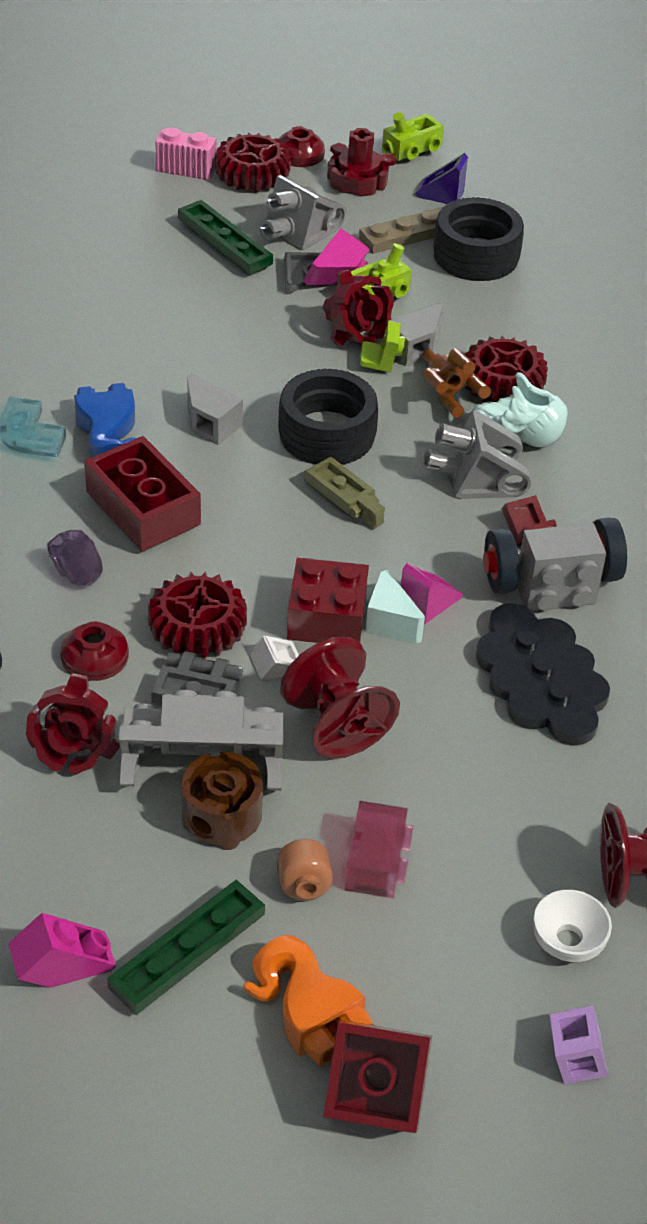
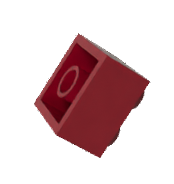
[287,557,369,643]
[323,1020,433,1133]

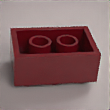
[84,436,201,551]

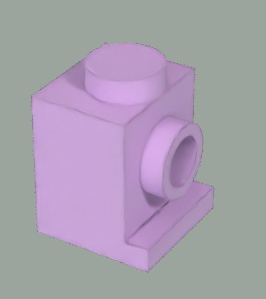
[549,1006,609,1085]

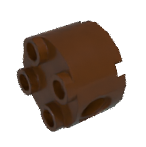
[182,752,263,850]

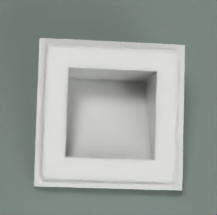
[250,636,299,680]

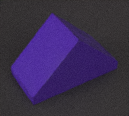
[415,153,468,204]

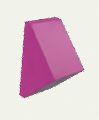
[401,563,463,624]

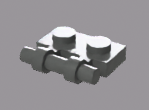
[151,651,243,705]

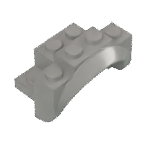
[119,690,283,791]

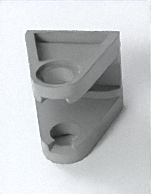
[260,176,347,250]
[422,410,531,499]

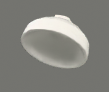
[533,890,612,962]

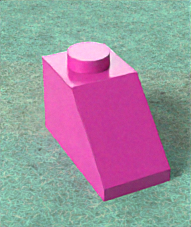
[303,228,370,285]

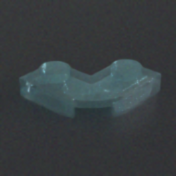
[0,397,66,458]

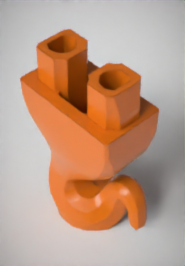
[243,935,374,1067]

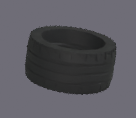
[433,197,524,281]
[278,368,379,465]

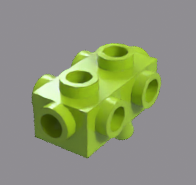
[382,112,444,161]
[351,243,412,298]

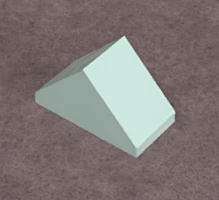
[366,570,425,644]

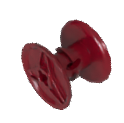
[280,637,400,759]
[600,803,647,908]

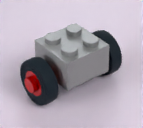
[483,517,627,611]

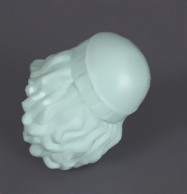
[472,373,568,447]

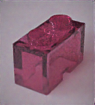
[345,801,414,899]

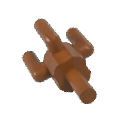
[422,348,491,418]

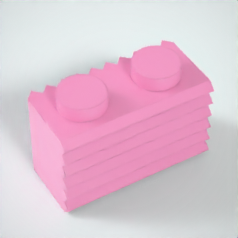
[155,128,217,180]

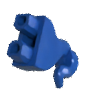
[74,383,137,456]

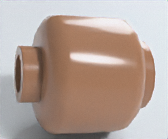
[276,839,333,901]

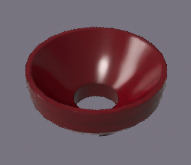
[278,126,325,167]
[60,621,129,681]

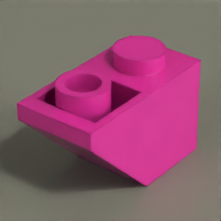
[8,913,116,988]

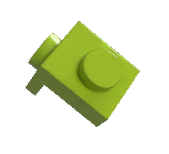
[360,321,405,372]

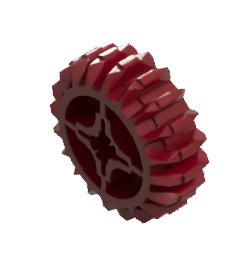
[215,132,291,192]
[465,336,548,402]
[148,571,247,659]

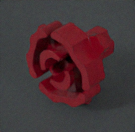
[327,128,396,196]
[322,270,394,346]
[25,674,120,774]

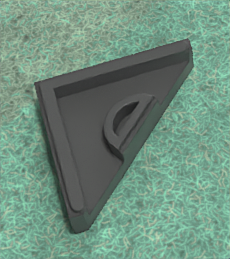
[284,252,320,294]

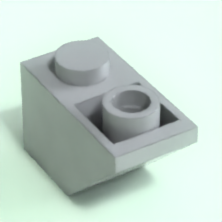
[387,303,443,366]
[187,373,243,445]

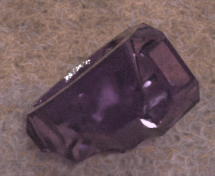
[47,530,103,586]

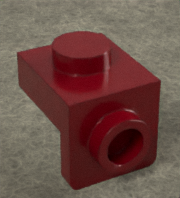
[501,495,557,546]

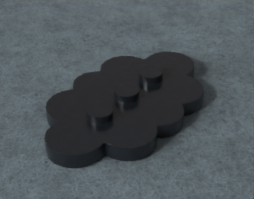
[476,603,610,745]

